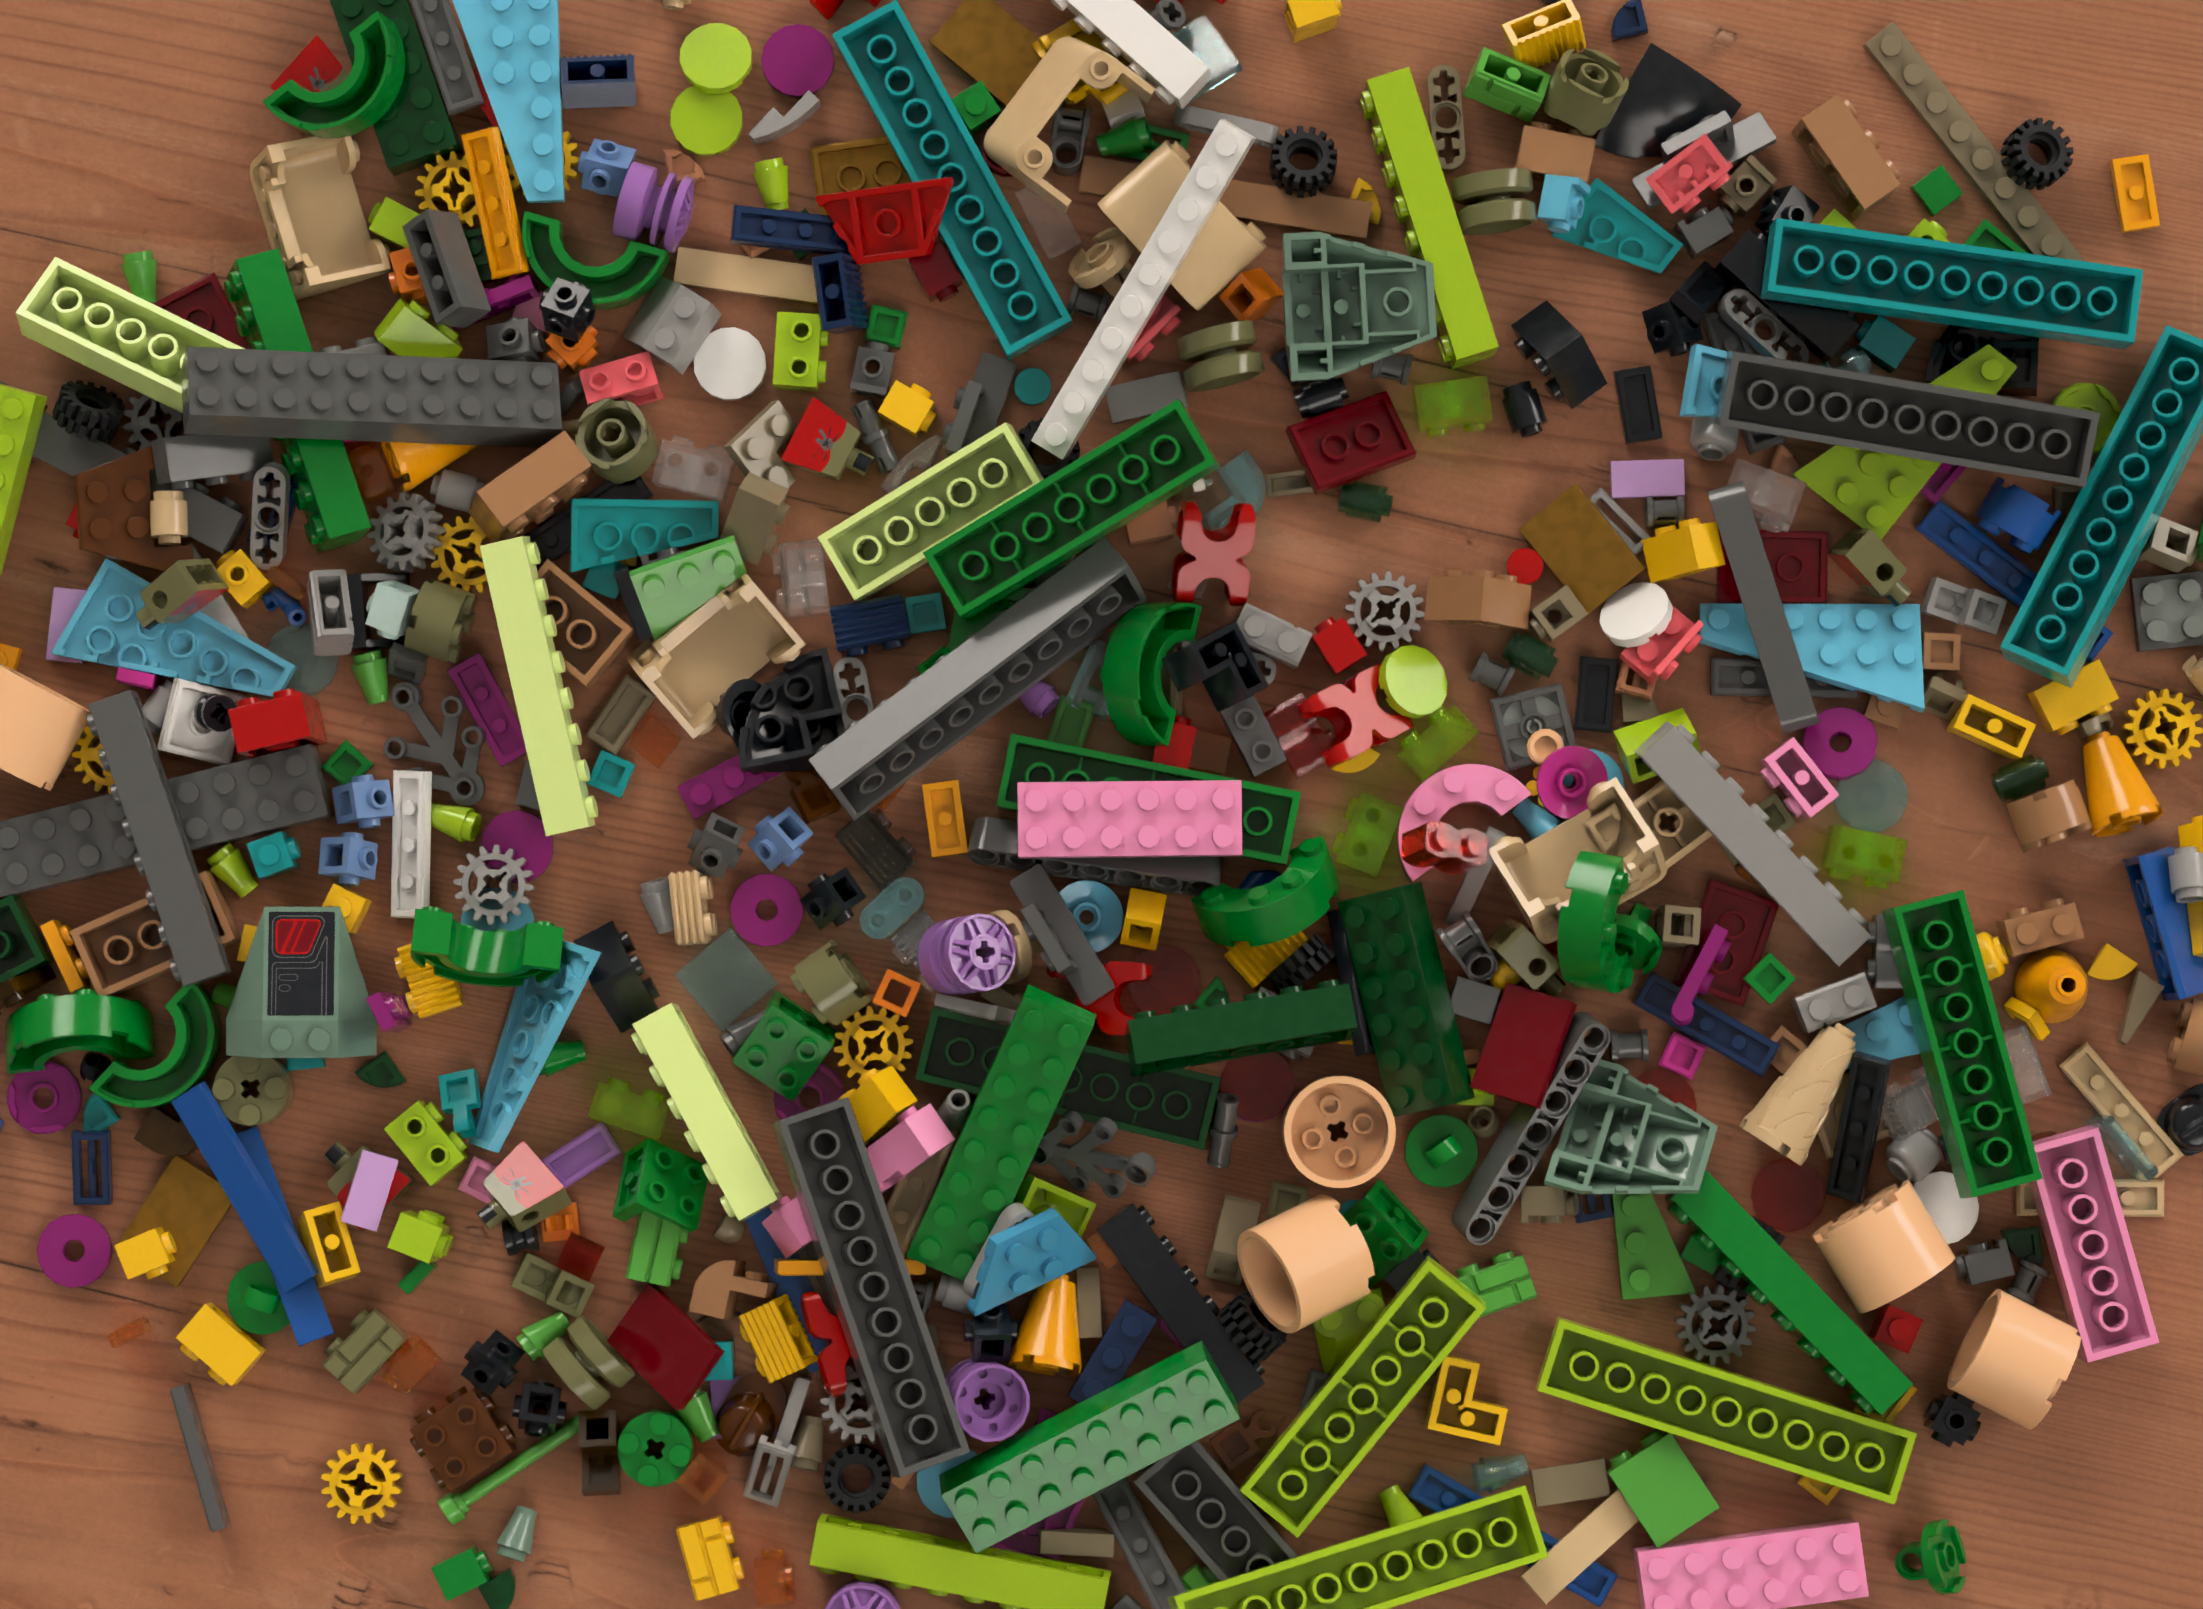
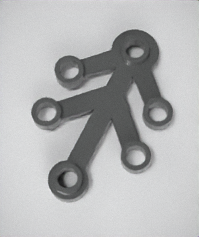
[384,681,486,806]
[1031,1110,1156,1198]

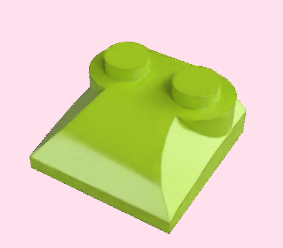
[1012,1174,1096,1238]
[1312,1287,1386,1374]

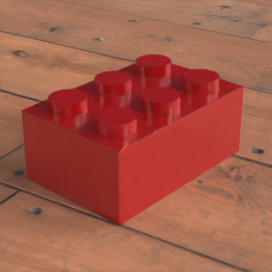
[228,688,328,758]

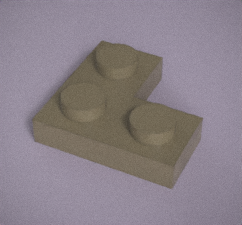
[724,400,797,489]

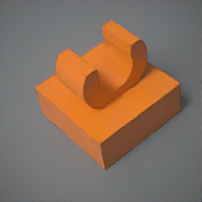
[541,1202,581,1242]

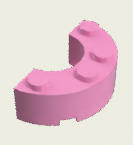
[1396,764,1531,883]

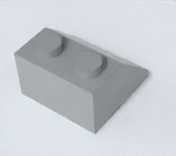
[622,276,722,375]

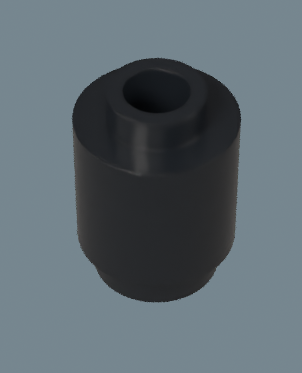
[1292,377,1349,419]
[1502,381,1547,438]

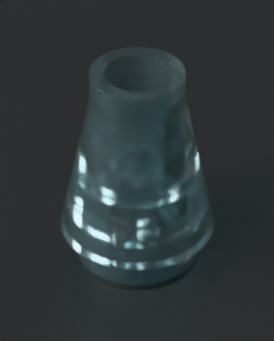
[1471,1453,1529,1493]

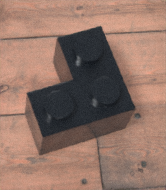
[1511,300,1608,409]
[1161,620,1269,712]
[573,920,660,1033]

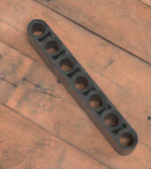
[1707,480,1820,734]
[967,817,1223,897]
[1452,1012,1610,1245]

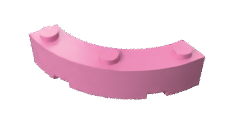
[761,1103,955,1259]

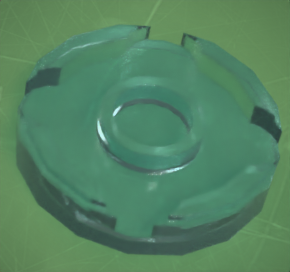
[267,624,339,696]
[1834,760,1908,833]

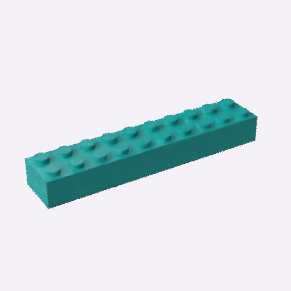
[832,0,1072,360]
[1761,218,2143,349]
[2000,325,2203,688]

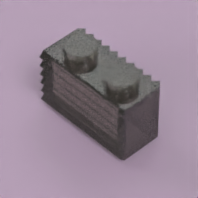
[834,808,917,892]

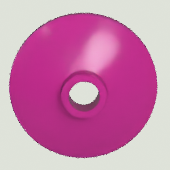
[1537,746,1608,819]

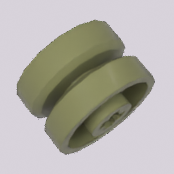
[1451,168,1537,235]
[1175,320,1265,392]
[542,1315,636,1410]

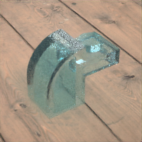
[1203,450,1266,531]

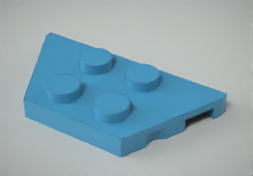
[967,1208,1096,1316]

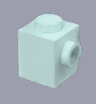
[365,579,420,640]

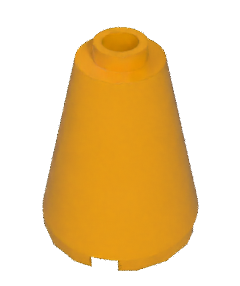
[381,442,479,492]
[2083,731,2163,838]
[2014,950,2088,1023]
[1008,1274,1082,1377]

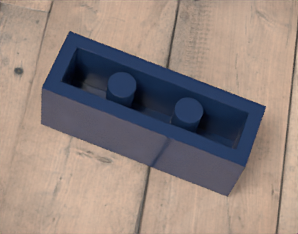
[1068,1298,1158,1403]

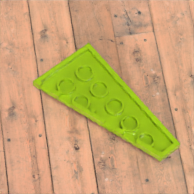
[1792,344,2018,540]

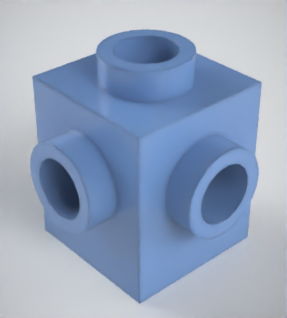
[578,138,637,198]
[332,774,394,829]
[747,806,814,872]
[318,832,378,887]

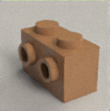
[1514,122,1596,183]
[1996,897,2085,957]

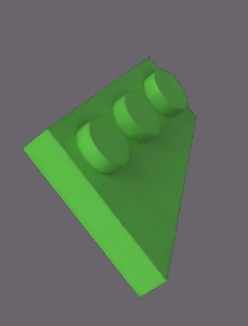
[629,535,747,641]
[1611,1194,1696,1300]

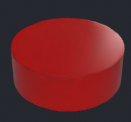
[1506,548,1544,585]

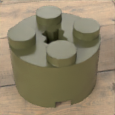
[1544,48,1629,136]
[575,398,659,485]
[404,579,477,663]
[790,940,874,1026]
[212,1056,293,1126]

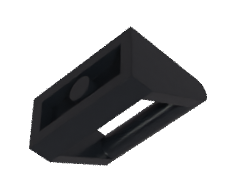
[347,573,410,651]

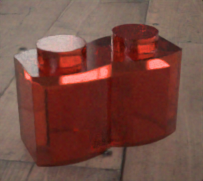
[1264,693,1335,779]
[1401,821,1489,875]

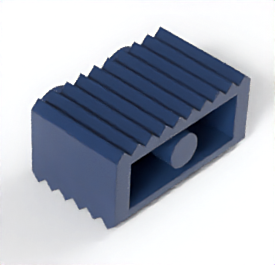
[560,53,636,109]
[811,252,870,334]
[829,593,911,657]

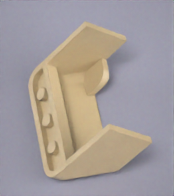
[983,36,1156,214]

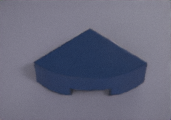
[1611,0,1648,42]

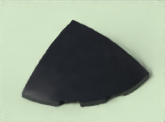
[1595,43,1742,159]
[1925,325,2039,397]
[739,647,845,773]

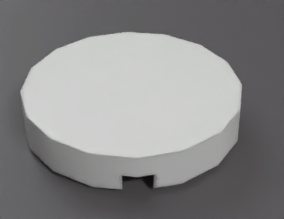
[694,327,767,401]
[1599,582,1673,648]
[1912,1171,1979,1244]

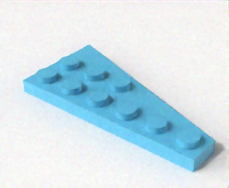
[51,558,298,698]
[1698,603,1925,713]

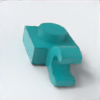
[438,1068,482,1139]

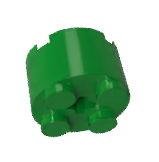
[618,1409,695,1487]

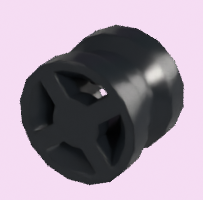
[194,694,237,732]
[501,1219,539,1256]

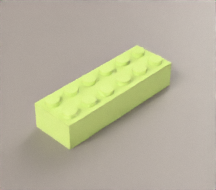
[16,257,244,413]
[818,422,1044,601]
[631,1003,783,1221]

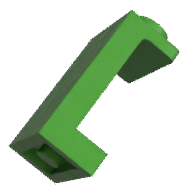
[1606,1429,1720,1548]

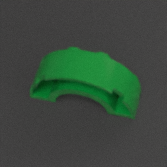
[262,11,405,139]
[522,211,670,310]
[1100,602,1202,747]
[1191,835,1340,947]
[1558,851,1633,993]
[411,906,564,987]
[89,983,221,1108]
[5,989,154,1074]

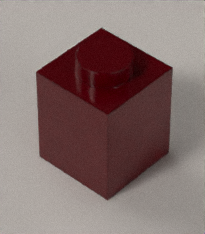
[908,241,963,302]

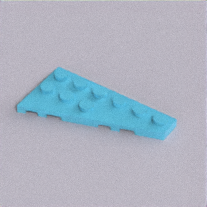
[452,0,565,203]
[468,940,602,1153]

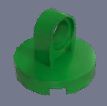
[1614,902,1663,974]
[1405,1115,1478,1188]
[227,1260,290,1335]
[1894,1519,1966,1595]

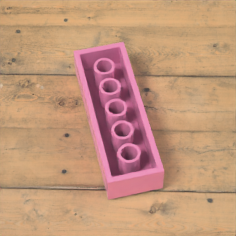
[1017,780,1242,859]
[2029,1125,2159,1363]
[1633,1518,1869,1609]

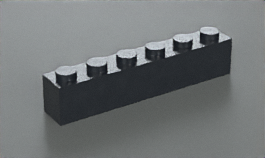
[1096,1203,1265,1404]

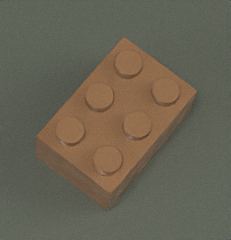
[1792,94,1901,221]
[469,431,592,543]
[538,559,636,689]

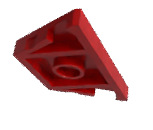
[816,177,954,265]

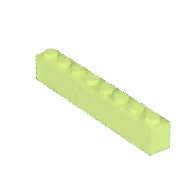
[480,536,598,836]

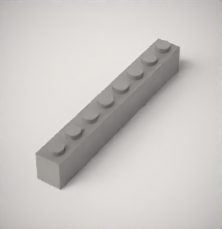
[1634,721,1871,966]

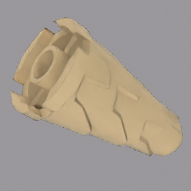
[1739,1022,1857,1166]

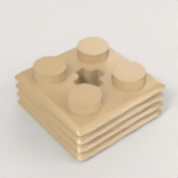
[1633,781,1712,869]
[668,869,718,947]

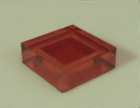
[556,1232,605,1281]

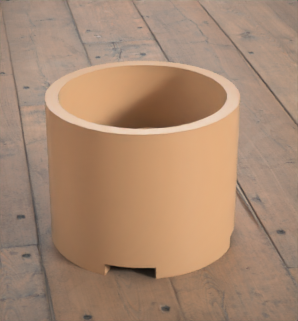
[0,663,91,791]
[1281,1075,1396,1188]
[1812,1179,1955,1314]
[1237,1194,1375,1333]
[1947,1289,2081,1430]

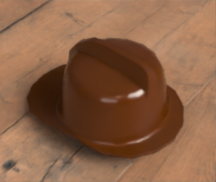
[715,1372,787,1457]

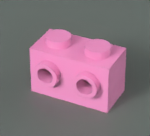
[1759,737,1839,820]

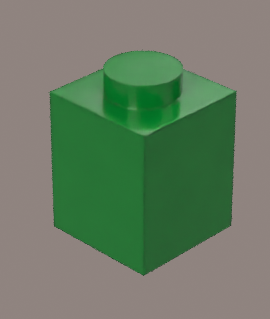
[951,80,1001,137]
[431,1545,493,1601]

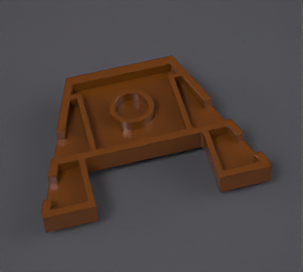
[74,435,194,572]

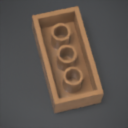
[70,871,242,997]

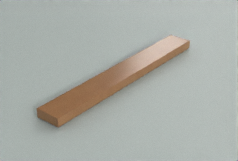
[1078,155,1372,240]

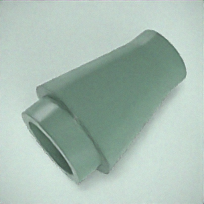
[496,1505,538,1563]

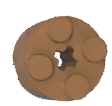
[2006,779,2093,853]
[2165,998,2203,1078]

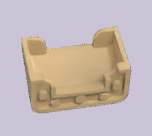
[250,136,392,300]
[1098,140,1267,311]
[627,573,806,739]
[1487,777,1667,944]

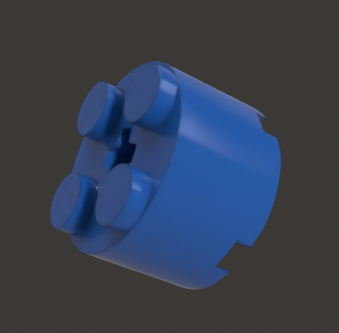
[1975,477,2062,555]

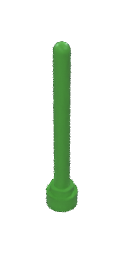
[437,1409,592,1525]

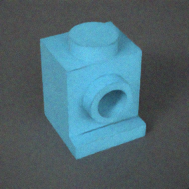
[1537,174,1591,234]

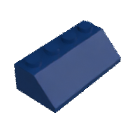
[2123,846,2203,1001]

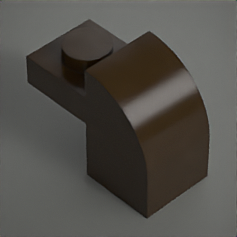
[134,1107,199,1156]
[579,1410,621,1496]

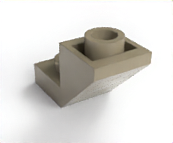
[1204,1194,1261,1285]

